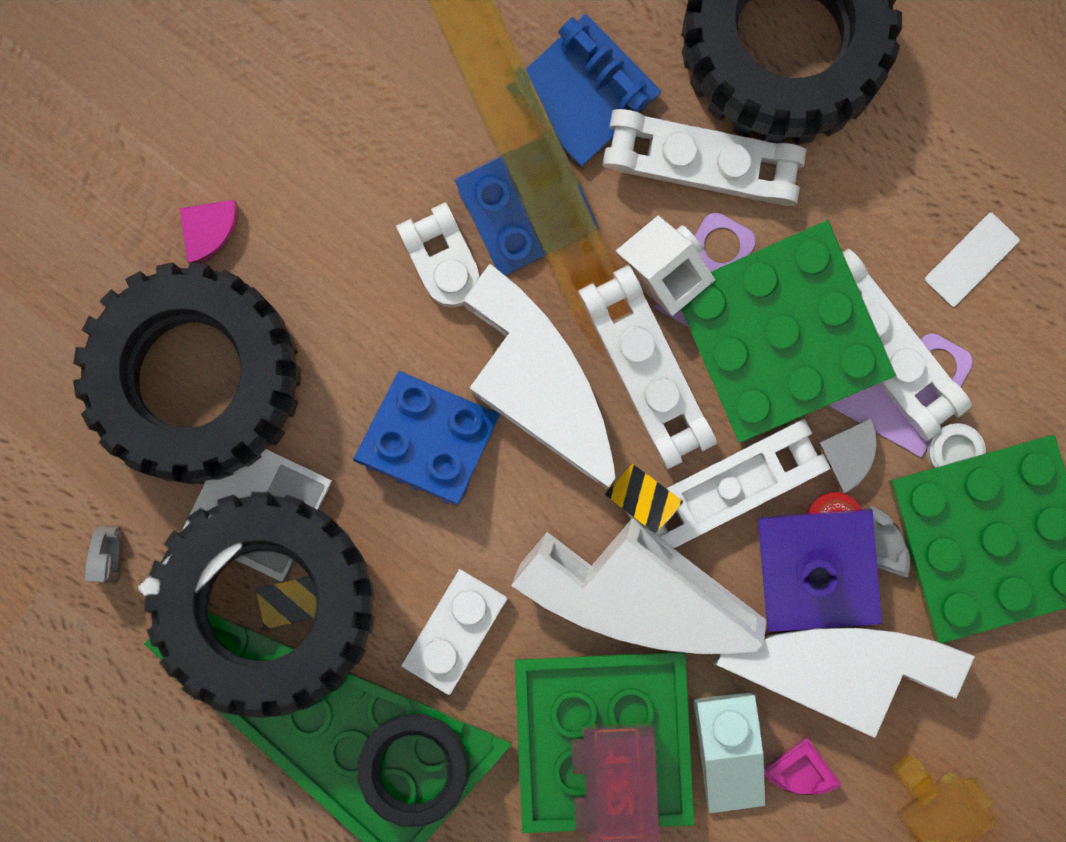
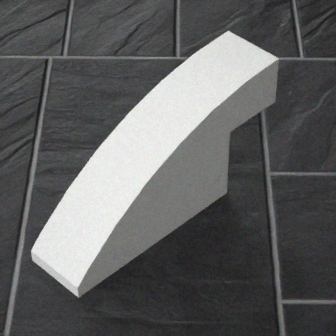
[463,264,615,490]
[511,518,766,654]
[712,627,975,738]

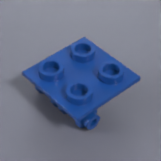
[506,13,662,167]
[454,130,599,275]
[353,370,500,506]

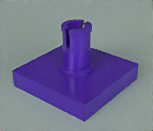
[758,508,882,632]

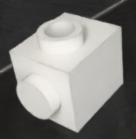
[615,216,715,316]

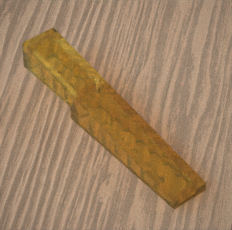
[427,0,617,312]

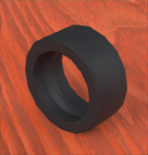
[358,714,469,827]

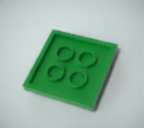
[681,220,897,443]
[888,434,1066,644]
[514,652,694,833]

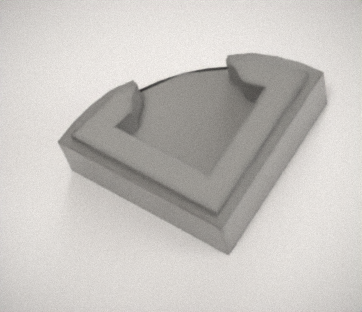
[819,419,876,493]
[867,506,910,577]
[84,526,122,583]

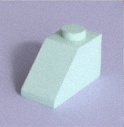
[692,692,765,813]

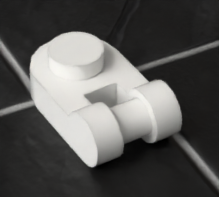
[396,202,480,308]

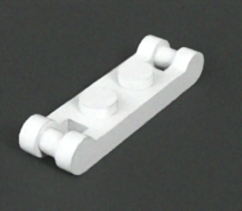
[602,109,807,206]
[843,249,972,441]
[577,265,717,470]
[627,419,831,549]

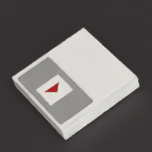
[182,449,333,582]

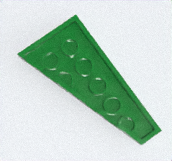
[144,611,513,842]

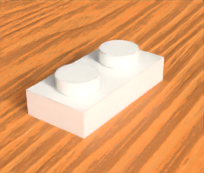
[401,569,508,696]

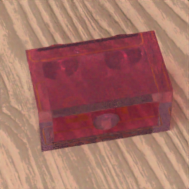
[572,723,659,842]

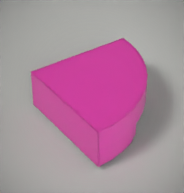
[179,200,238,264]
[764,737,841,795]

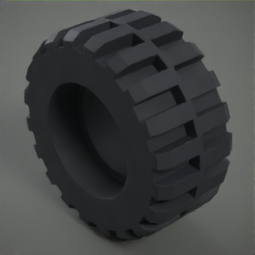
[681,0,903,145]
[73,262,301,484]
[144,492,375,717]

